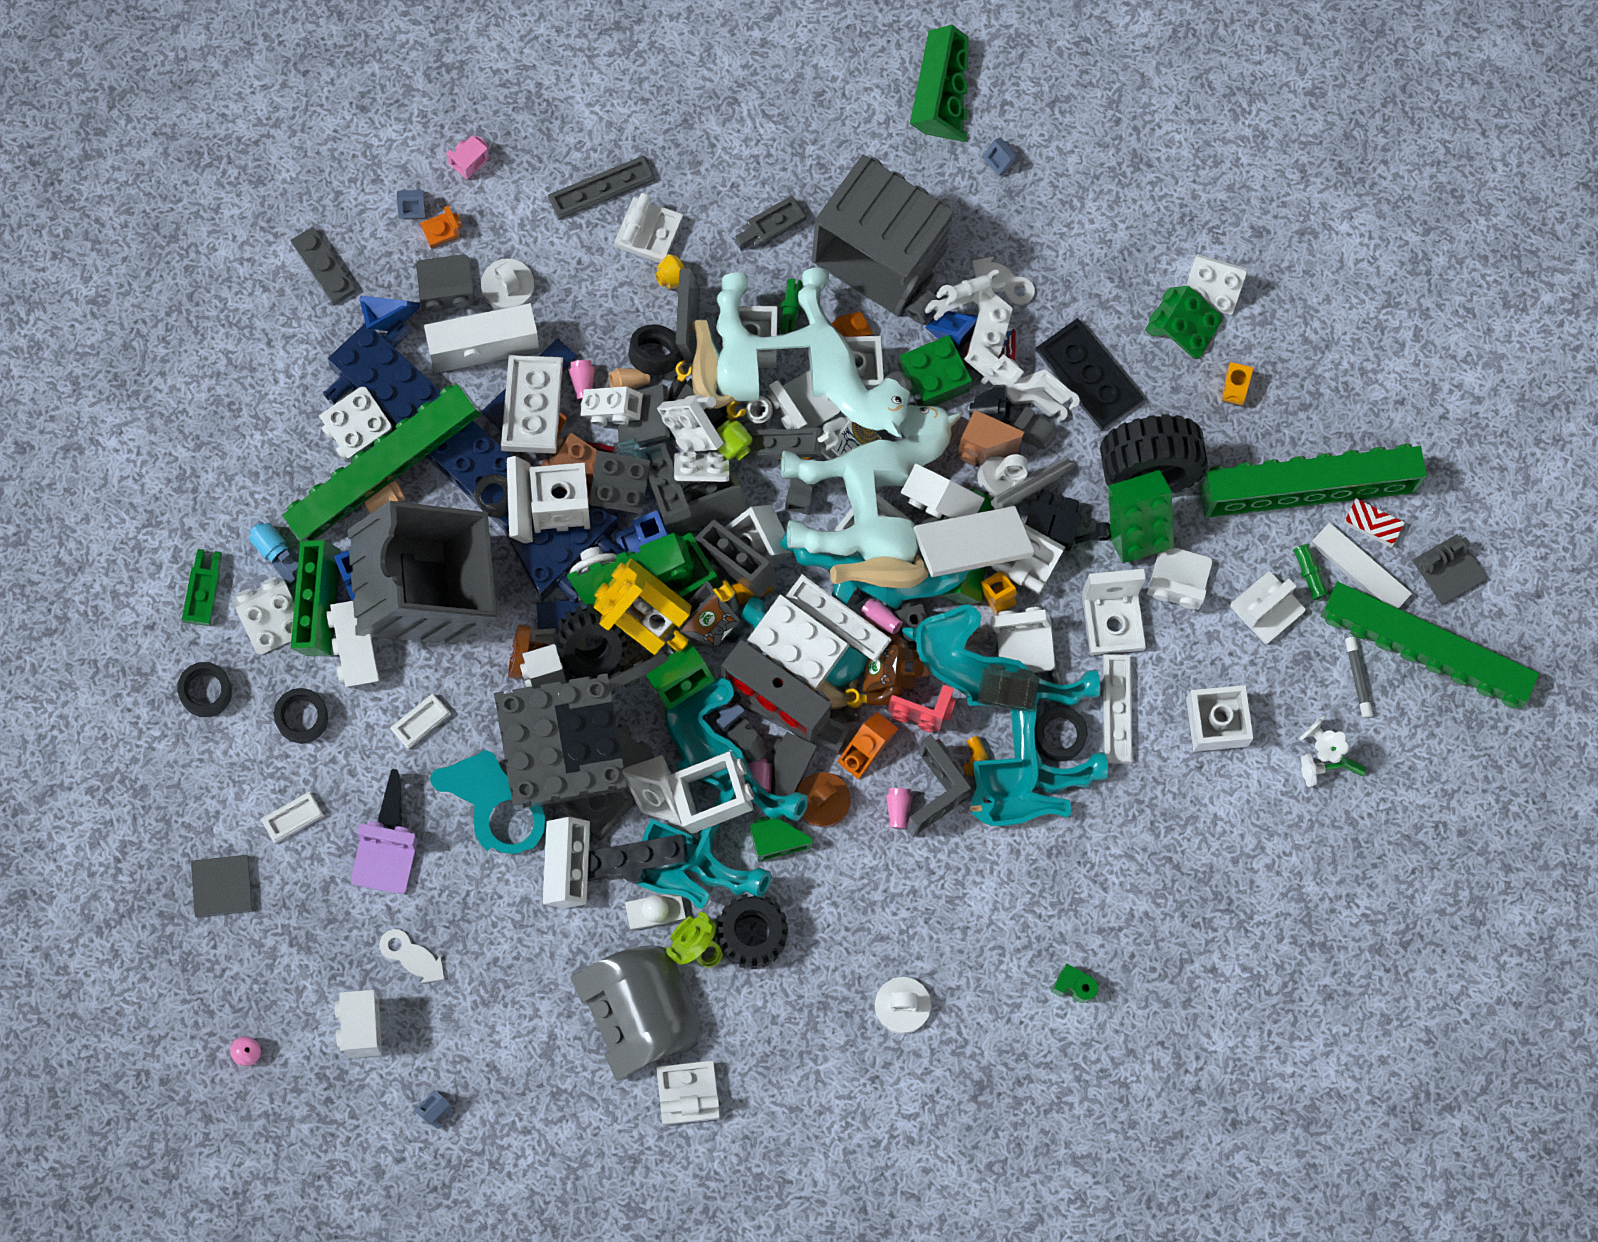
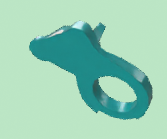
[430,750,545,854]

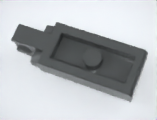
[735,195,807,251]

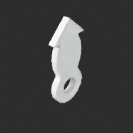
[972,257,1035,305]
[379,929,444,984]

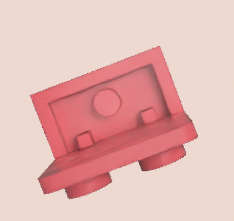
[888,685,956,733]

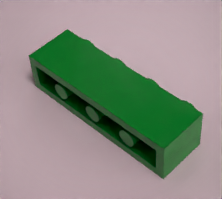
[290,540,341,656]

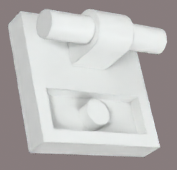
[614,193,683,263]
[657,395,723,451]
[991,523,1065,594]
[656,1061,719,1125]

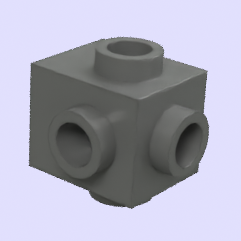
[894,602,930,645]

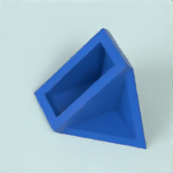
[360,296,420,331]
[925,311,978,352]

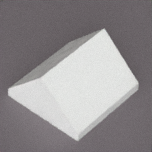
[622,755,682,824]

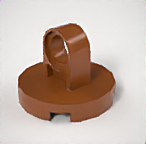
[508,624,550,680]
[797,772,851,828]

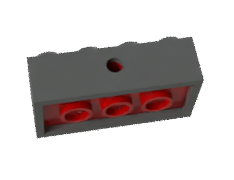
[721,640,832,743]

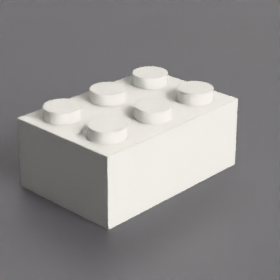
[747,595,851,689]

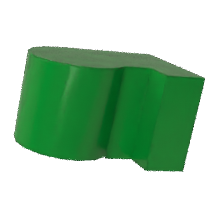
[1051,963,1098,1003]

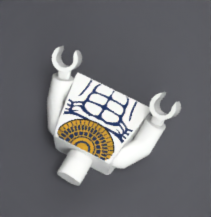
[818,417,884,491]

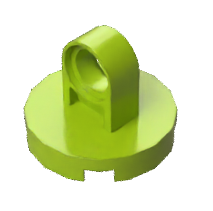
[666,912,722,967]

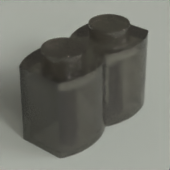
[977,664,1040,712]

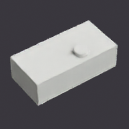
[424,303,540,374]

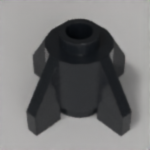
[969,384,1013,425]

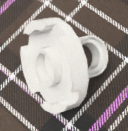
[481,259,534,309]
[977,454,1028,507]
[874,977,931,1034]

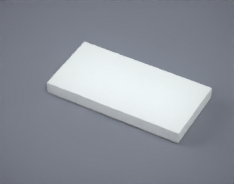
[501,355,563,453]
[913,506,1034,577]

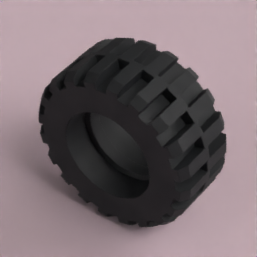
[1100,414,1208,494]

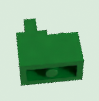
[646,642,716,710]

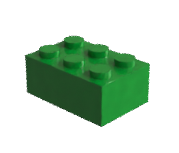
[1108,470,1174,564]

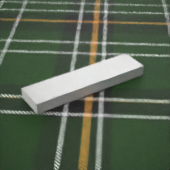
[1310,522,1412,609]
[786,574,892,662]
[1103,654,1132,764]

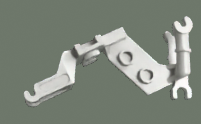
[925,270,1080,423]

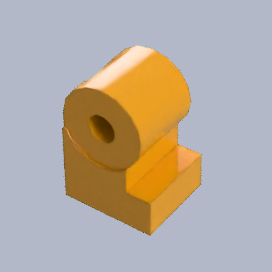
[1221,362,1254,406]
[981,571,1017,616]

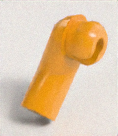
[963,736,988,777]

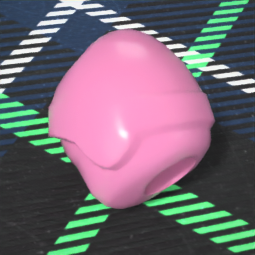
[230,1036,261,1066]

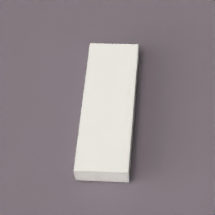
[507,456,533,543]

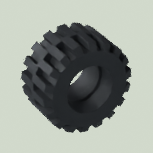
[554,604,627,678]
[717,894,788,969]

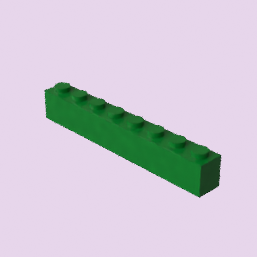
[282,384,482,541]
[1320,581,1539,708]

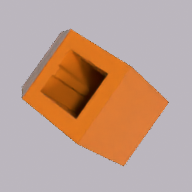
[837,712,898,779]

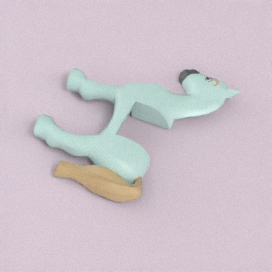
[691,268,912,437]
[781,404,963,588]

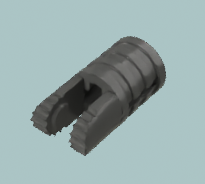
[904,272,947,324]

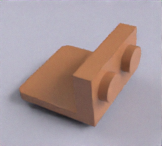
[540,433,598,503]

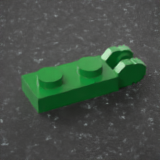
[181,549,222,626]

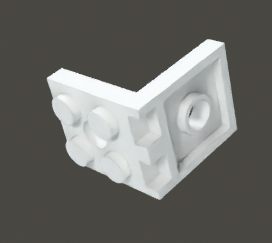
[530,463,590,533]
[1082,569,1146,656]

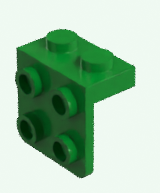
[1145,286,1222,359]

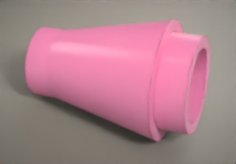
[568,360,595,401]
[860,599,902,635]
[886,788,913,828]

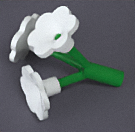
[1298,714,1366,787]

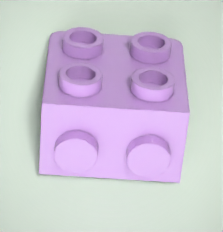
[351,821,418,894]

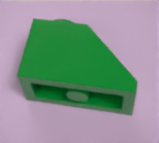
[749,816,813,862]

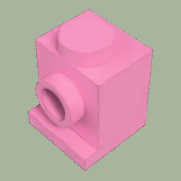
[446,135,489,180]

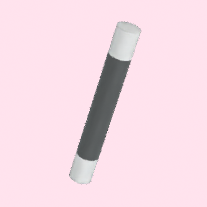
[1345,637,1373,718]

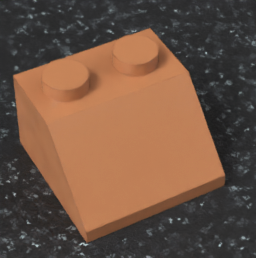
[957,410,1024,466]

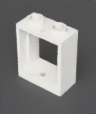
[668,751,754,834]

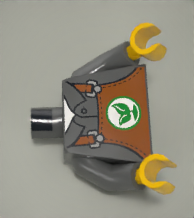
[667,580,740,652]

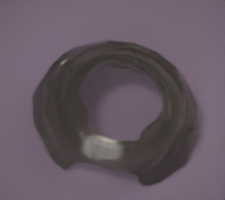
[474,474,509,518]

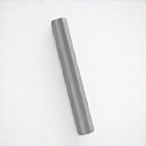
[991,458,1074,510]

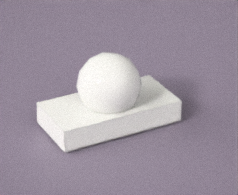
[625,894,686,931]

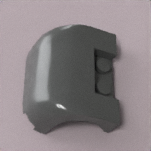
[570,945,702,1081]

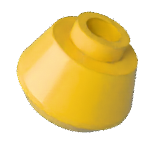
[655,254,685,289]

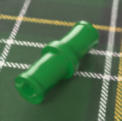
[779,279,803,334]
[1293,544,1329,600]

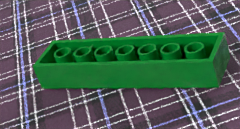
[1199,444,1427,518]

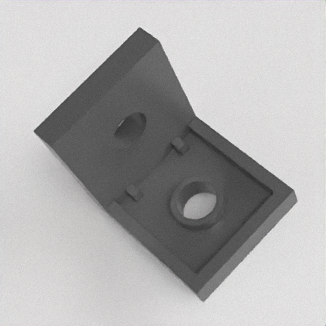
[906,734,971,837]

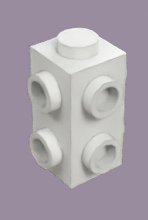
[581,387,643,426]

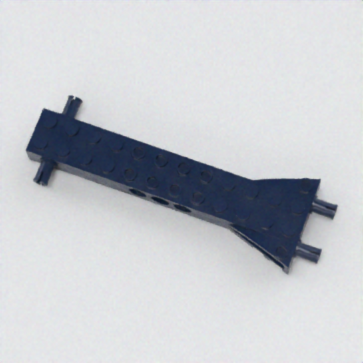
[322,320,624,603]

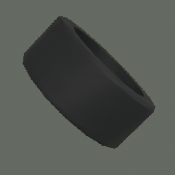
[628,324,680,376]
[177,662,232,717]
[273,688,329,744]
[1034,706,1088,762]

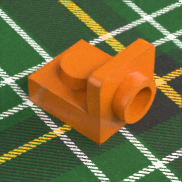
[420,205,462,249]

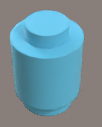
[249,522,289,563]

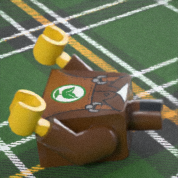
[845,628,924,708]

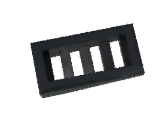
[378,769,402,830]

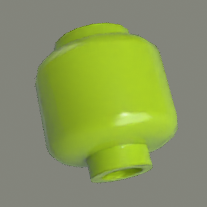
[716,420,752,461]

